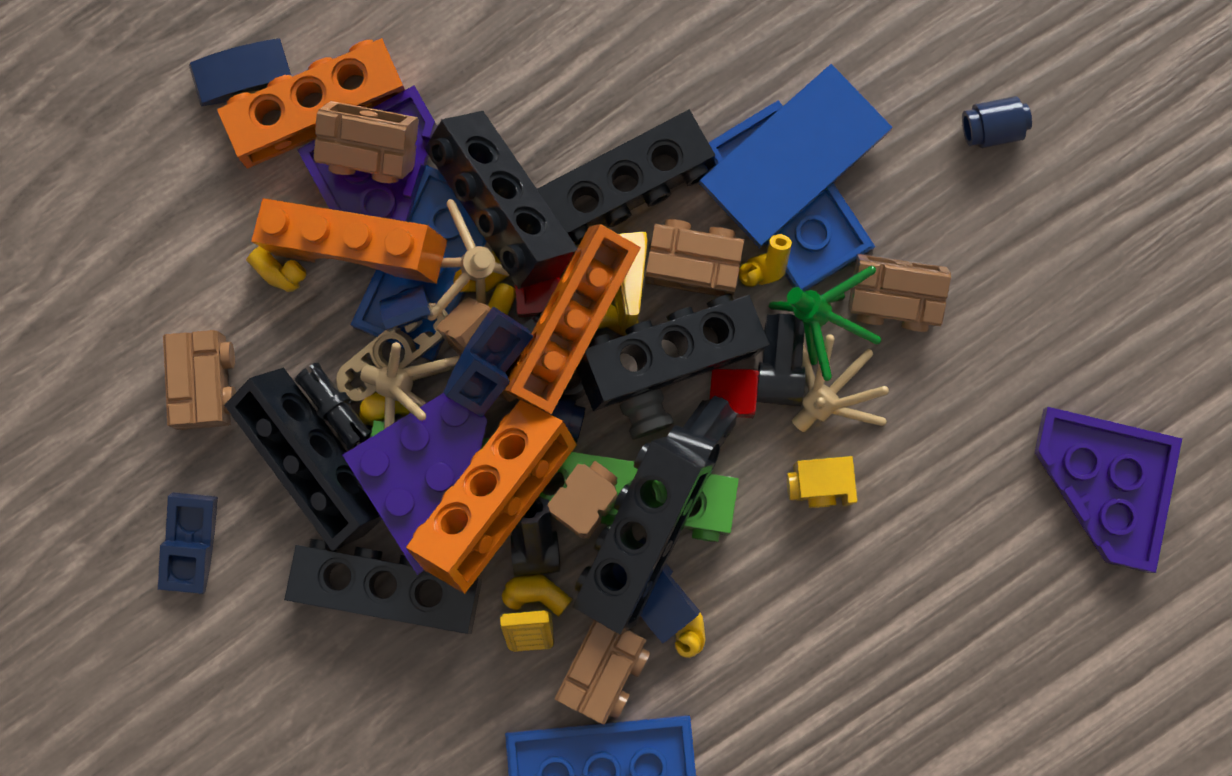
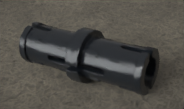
[295,363,372,451]

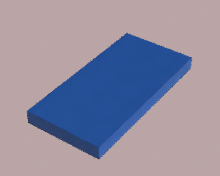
[699,64,893,249]
[709,100,875,291]
[350,165,487,362]
[505,715,696,776]

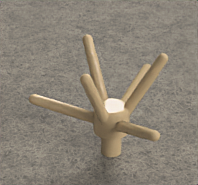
[428,199,539,321]
[792,334,889,432]
[360,342,460,429]

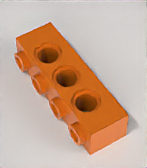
[217,38,405,169]
[503,224,641,414]
[406,399,577,594]

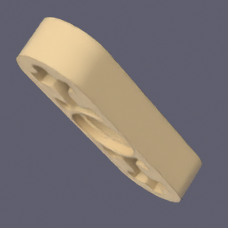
[336,303,448,401]

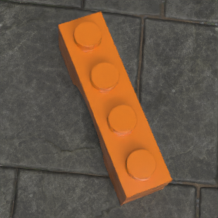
[251,198,447,284]

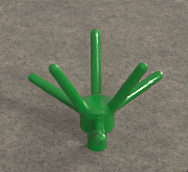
[769,266,881,381]

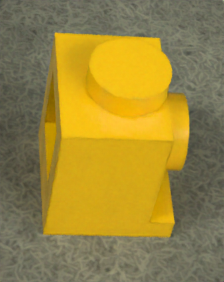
[786,456,858,508]

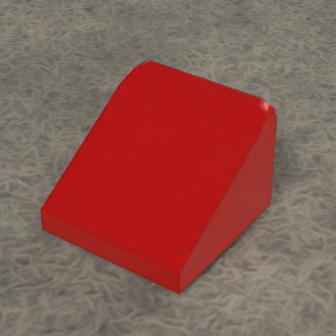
[709,369,759,419]

